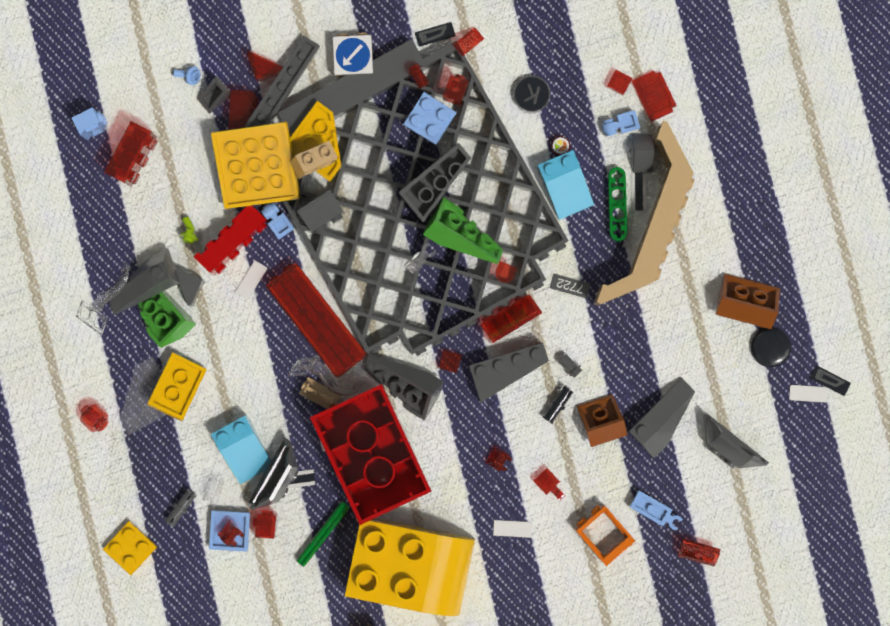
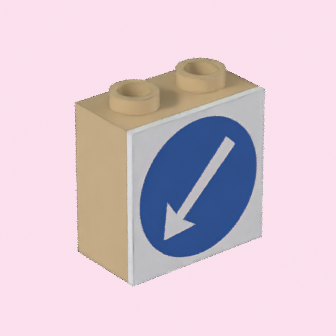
[333,33,373,78]

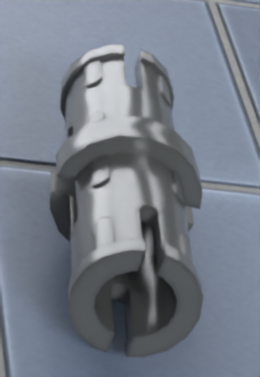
[164,489,197,527]

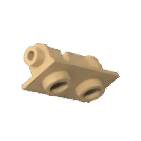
[299,377,342,409]

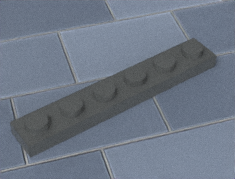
[244,36,320,128]

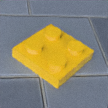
[103,521,158,576]

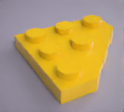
[290,101,341,182]

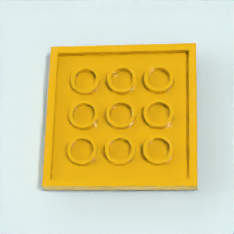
[211,121,300,209]

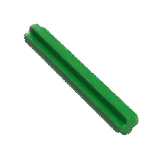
[297,501,350,567]

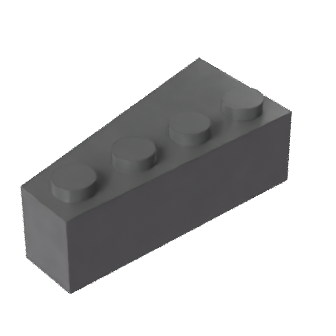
[469,343,549,403]

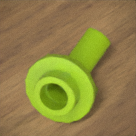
[179,216,198,244]

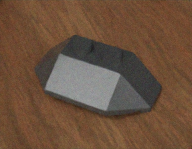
[703,414,769,469]
[247,437,298,510]

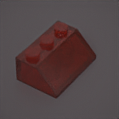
[480,294,542,344]

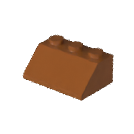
[715,274,780,329]

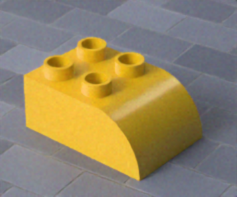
[345,518,475,616]

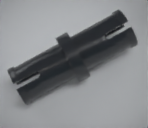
[543,386,574,424]

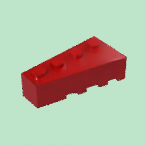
[193,205,268,275]

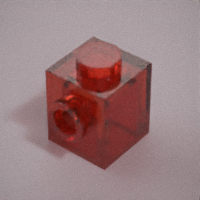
[443,74,469,106]
[252,510,278,539]

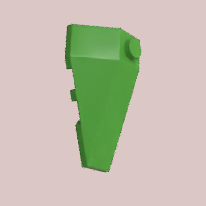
[423,197,503,264]
[138,291,196,348]

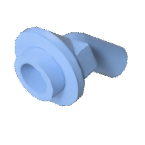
[173,66,201,85]

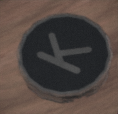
[513,75,551,114]

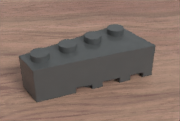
[398,143,471,222]

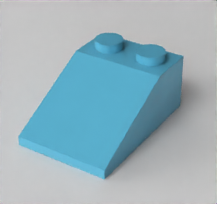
[537,150,594,220]
[211,415,271,484]

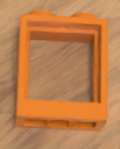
[575,504,635,566]

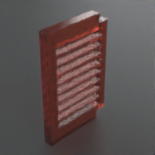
[631,71,677,122]

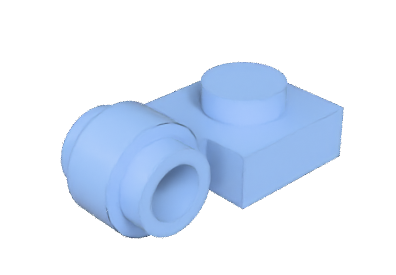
[601,110,640,137]
[261,202,295,240]

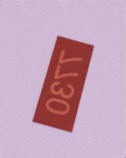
[453,27,484,57]

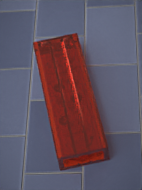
[266,263,368,378]

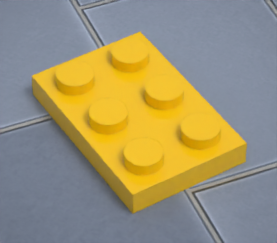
[147,352,207,422]

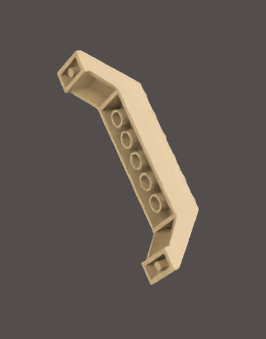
[594,121,695,306]

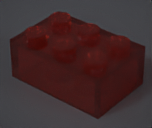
[104,121,158,187]

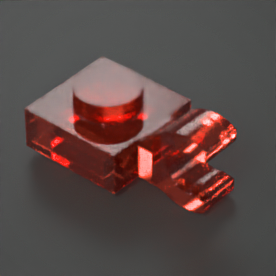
[533,468,565,501]

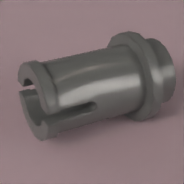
[558,354,582,378]

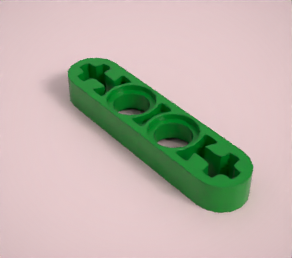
[608,167,627,242]

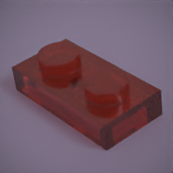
[677,538,721,567]

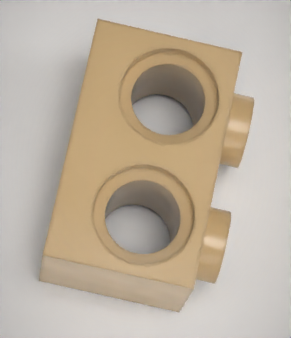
[290,141,338,179]

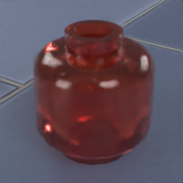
[80,404,109,432]

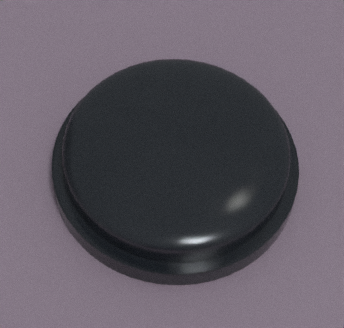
[751,328,791,368]

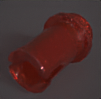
[408,63,430,89]

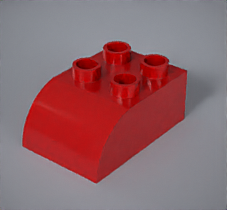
[310,384,432,525]

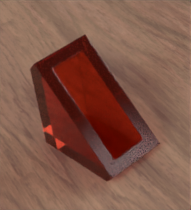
[247,51,283,82]

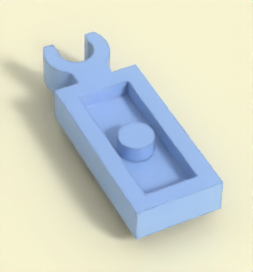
[629,490,683,530]

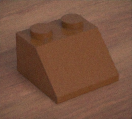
[577,394,627,447]

